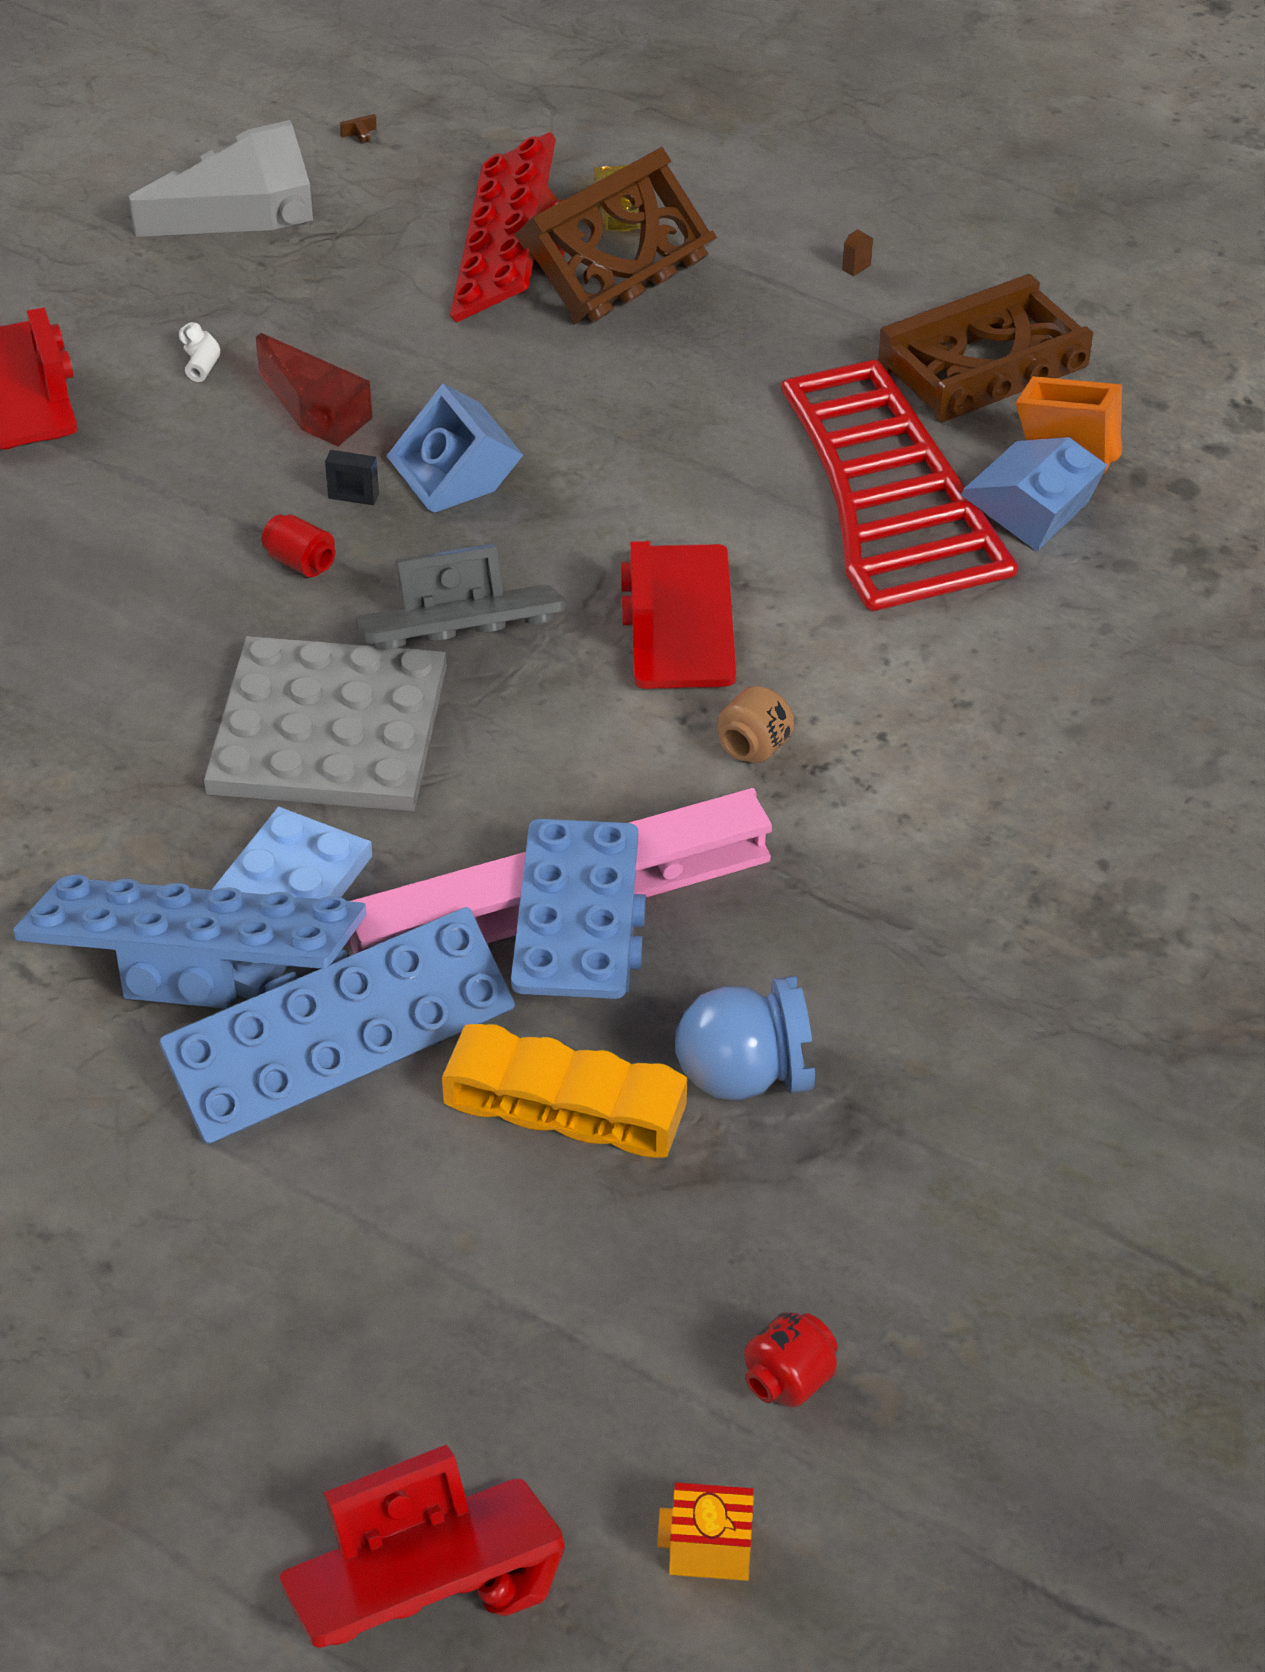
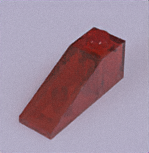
[255,333,373,447]

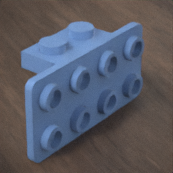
[511,819,646,999]

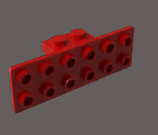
[450,132,565,323]

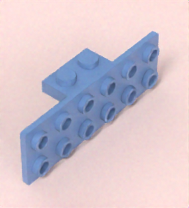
[13,875,367,1009]
[159,907,515,1145]

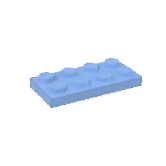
[212,807,373,999]

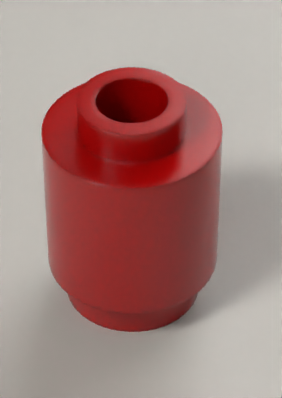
[261,514,336,577]

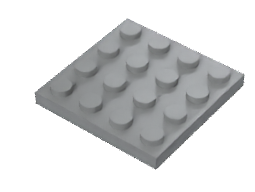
[204,636,447,812]

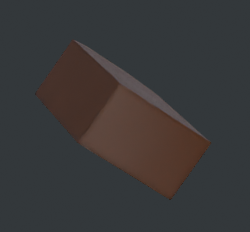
[842,229,873,277]

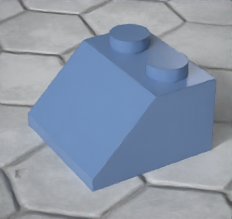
[387,383,523,513]
[961,437,1107,551]

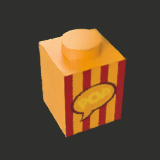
[657,1482,754,1581]

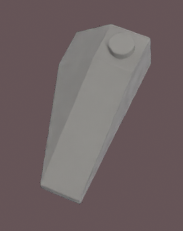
[128,120,313,237]

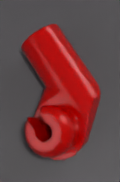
[477,1546,565,1617]

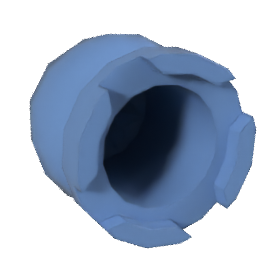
[675,975,815,1101]

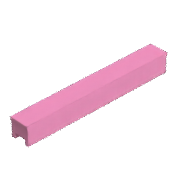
[346,788,772,954]

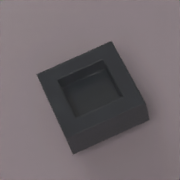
[325,450,379,506]

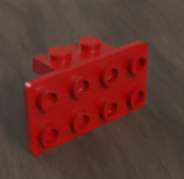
[0,307,78,449]
[621,541,736,689]
[279,1444,565,1648]

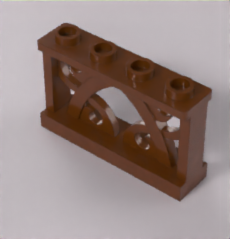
[515,147,717,325]
[878,273,1093,423]

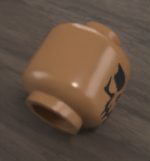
[717,686,795,764]

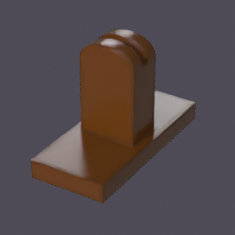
[340,114,377,144]

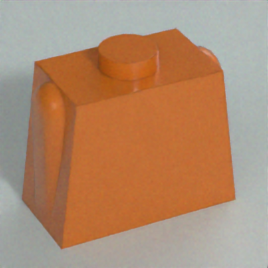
[1016,376,1123,474]

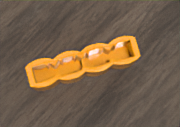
[442,1024,687,1158]

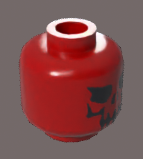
[744,1312,838,1407]

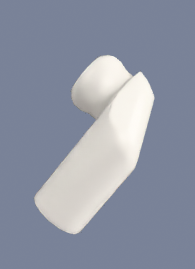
[178,322,220,382]

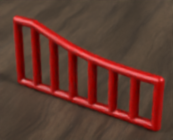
[780,359,1019,611]

